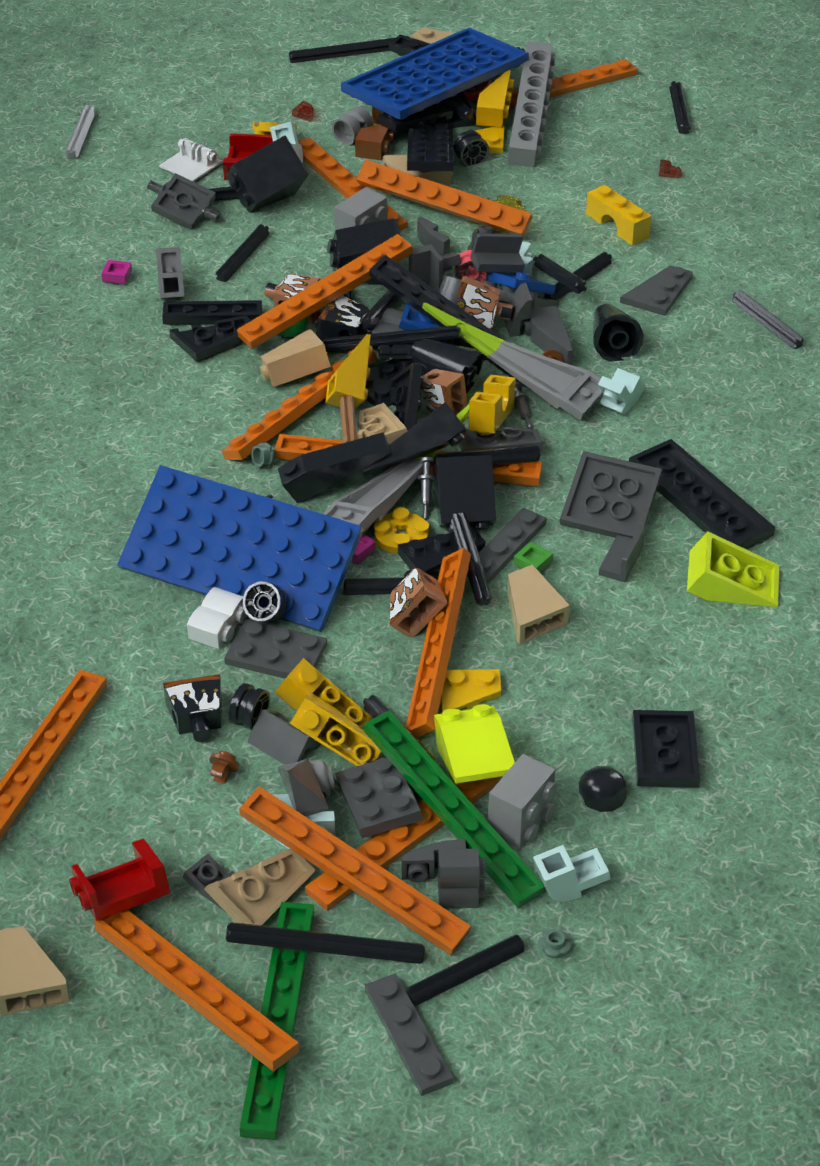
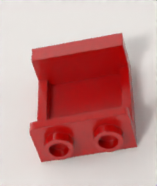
[223,133,273,180]
[69,838,171,921]

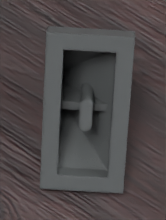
[278,759,328,816]

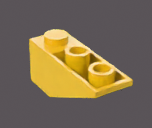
[476,70,514,127]
[325,334,372,410]
[274,658,371,729]
[290,692,381,766]

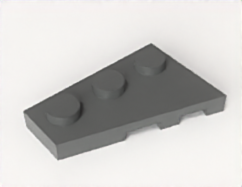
[620,265,693,316]

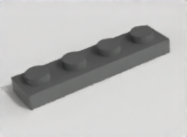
[467,508,546,584]
[365,973,453,1096]

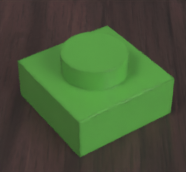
[514,542,553,572]

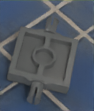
[147,173,220,230]

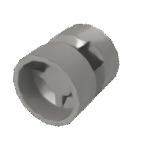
[332,106,373,146]

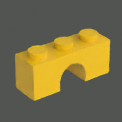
[586,185,652,245]
[469,375,516,435]

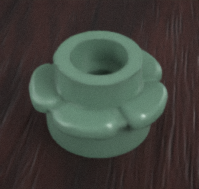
[251,442,275,468]
[538,929,571,958]

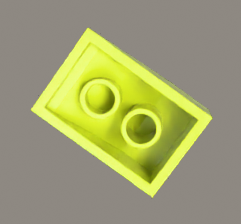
[687,531,779,607]
[434,704,515,783]

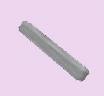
[65,105,95,159]

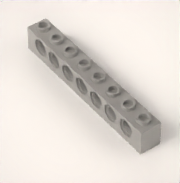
[507,41,556,167]

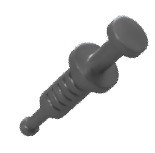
[514,382,533,429]
[418,457,435,521]

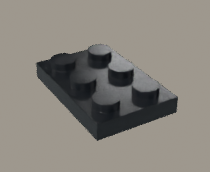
[632,710,700,787]

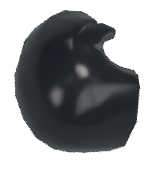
[579,766,627,812]

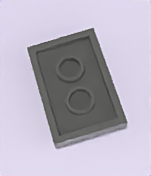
[224,619,327,679]
[335,758,422,839]

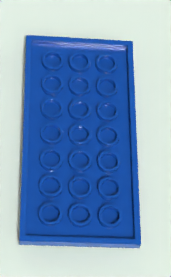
[341,27,529,119]
[117,465,364,632]

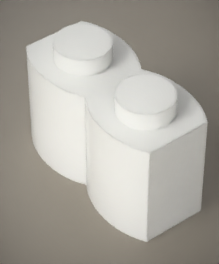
[187,587,248,649]

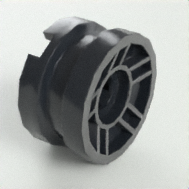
[453,130,489,166]
[243,581,288,623]
[229,683,270,730]

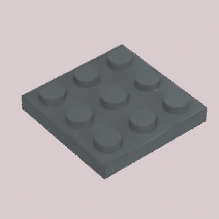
[560,451,662,538]

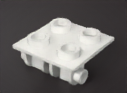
[159,138,223,182]

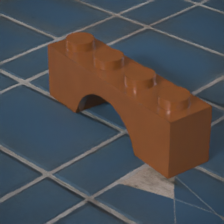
[355,106,395,160]

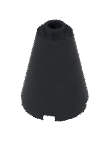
[593,304,644,362]
[410,338,485,395]

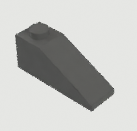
[523,306,573,365]

